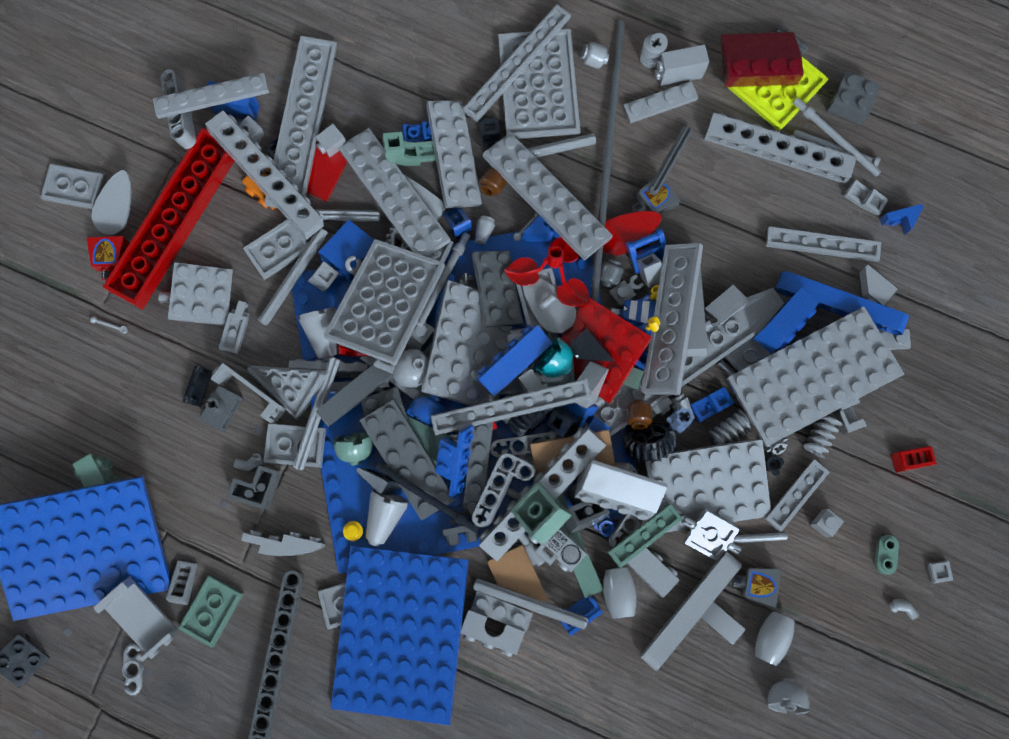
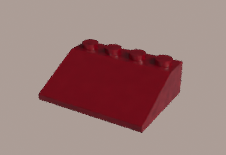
[721,32,804,87]

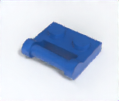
[625,228,667,274]

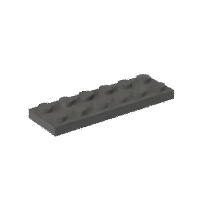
[360,399,455,521]

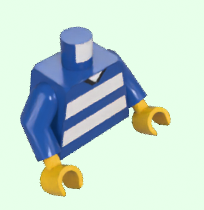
[611,285,661,336]

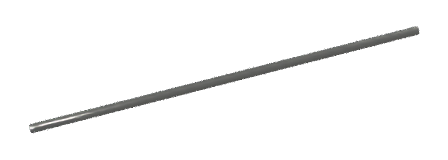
[590,20,625,303]

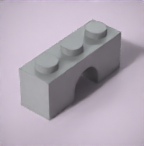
[461,609,525,657]

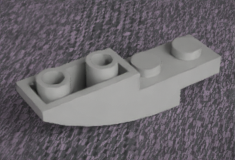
[241,530,325,556]

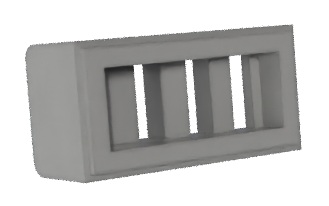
[166,560,197,605]

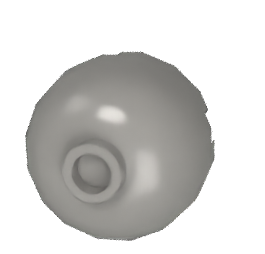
[393,349,429,388]
[767,678,809,714]

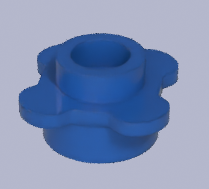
[594,515,617,537]

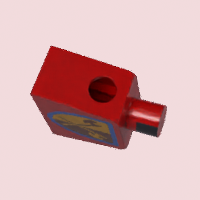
[87,236,129,281]

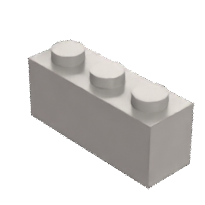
[626,546,679,598]

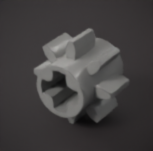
[763,437,788,455]

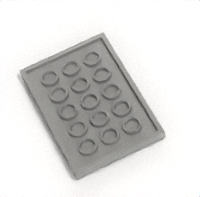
[498,29,580,139]
[323,239,445,365]
[421,280,512,406]
[645,438,771,532]

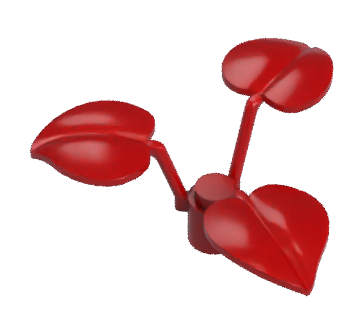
[505,237,589,307]

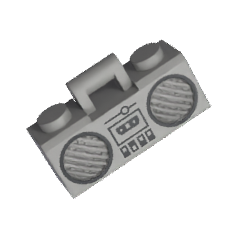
[528,527,589,572]

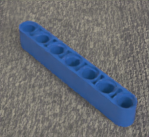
[775,271,909,335]

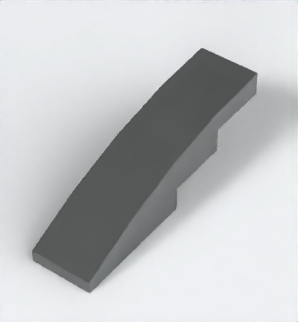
[316,365,393,427]

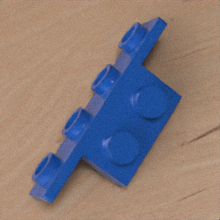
[435,424,474,498]

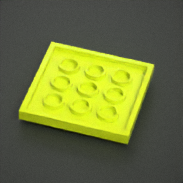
[727,32,828,132]

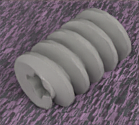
[640,33,668,68]
[708,410,752,445]
[803,415,842,458]

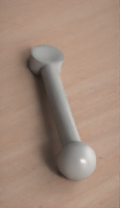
[514,212,540,241]
[90,316,128,334]

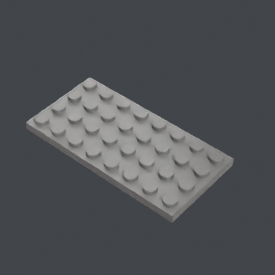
[727,307,904,447]

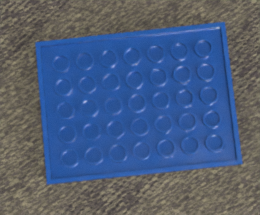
[0,476,171,621]
[331,546,469,725]

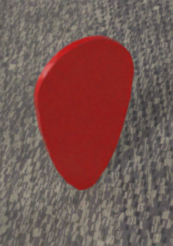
[603,211,662,256]

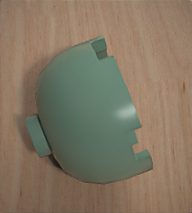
[333,432,373,465]

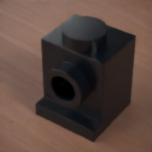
[547,406,583,438]

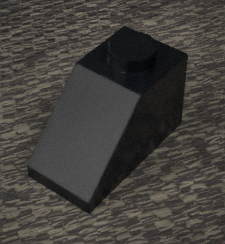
[569,329,616,362]

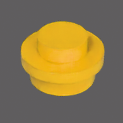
[343,521,363,541]

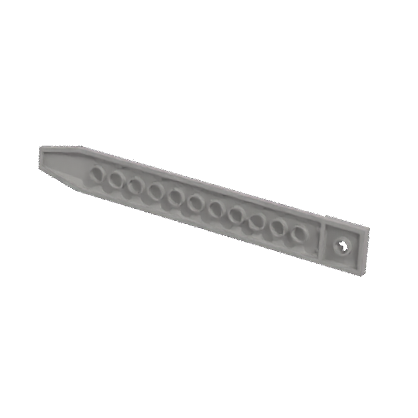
[518,288,784,473]

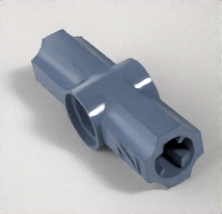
[666,408,693,434]

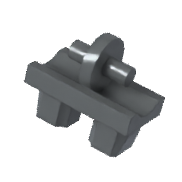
[443,512,479,546]

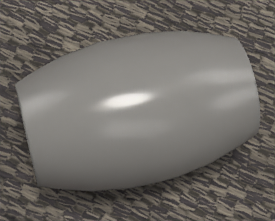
[603,567,637,619]
[755,611,795,666]

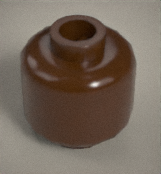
[479,168,507,196]
[626,399,652,430]

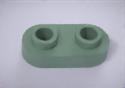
[875,535,899,575]

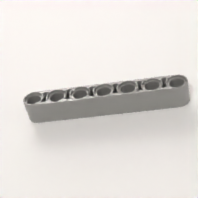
[640,551,742,671]

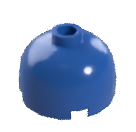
[406,395,446,428]

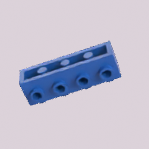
[476,325,552,397]

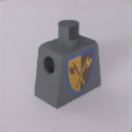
[632,178,681,214]
[731,568,781,608]

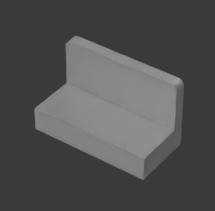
[705,285,749,325]

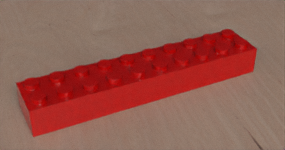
[103,128,235,310]

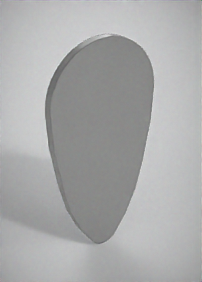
[91,170,132,235]
[523,278,576,333]

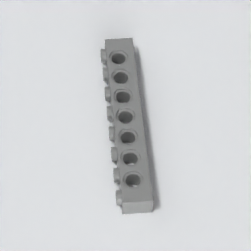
[205,111,324,240]
[704,113,857,184]
[479,426,606,561]

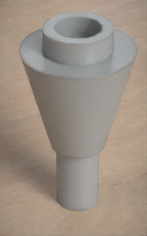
[519,533,545,566]

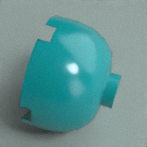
[535,337,573,378]

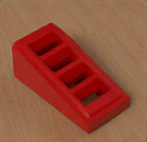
[891,446,937,473]

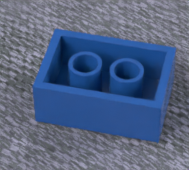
[754,287,819,354]

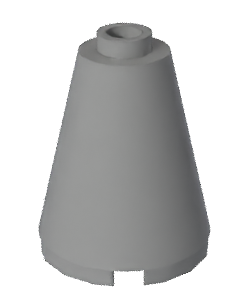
[298,307,337,361]
[366,489,409,546]

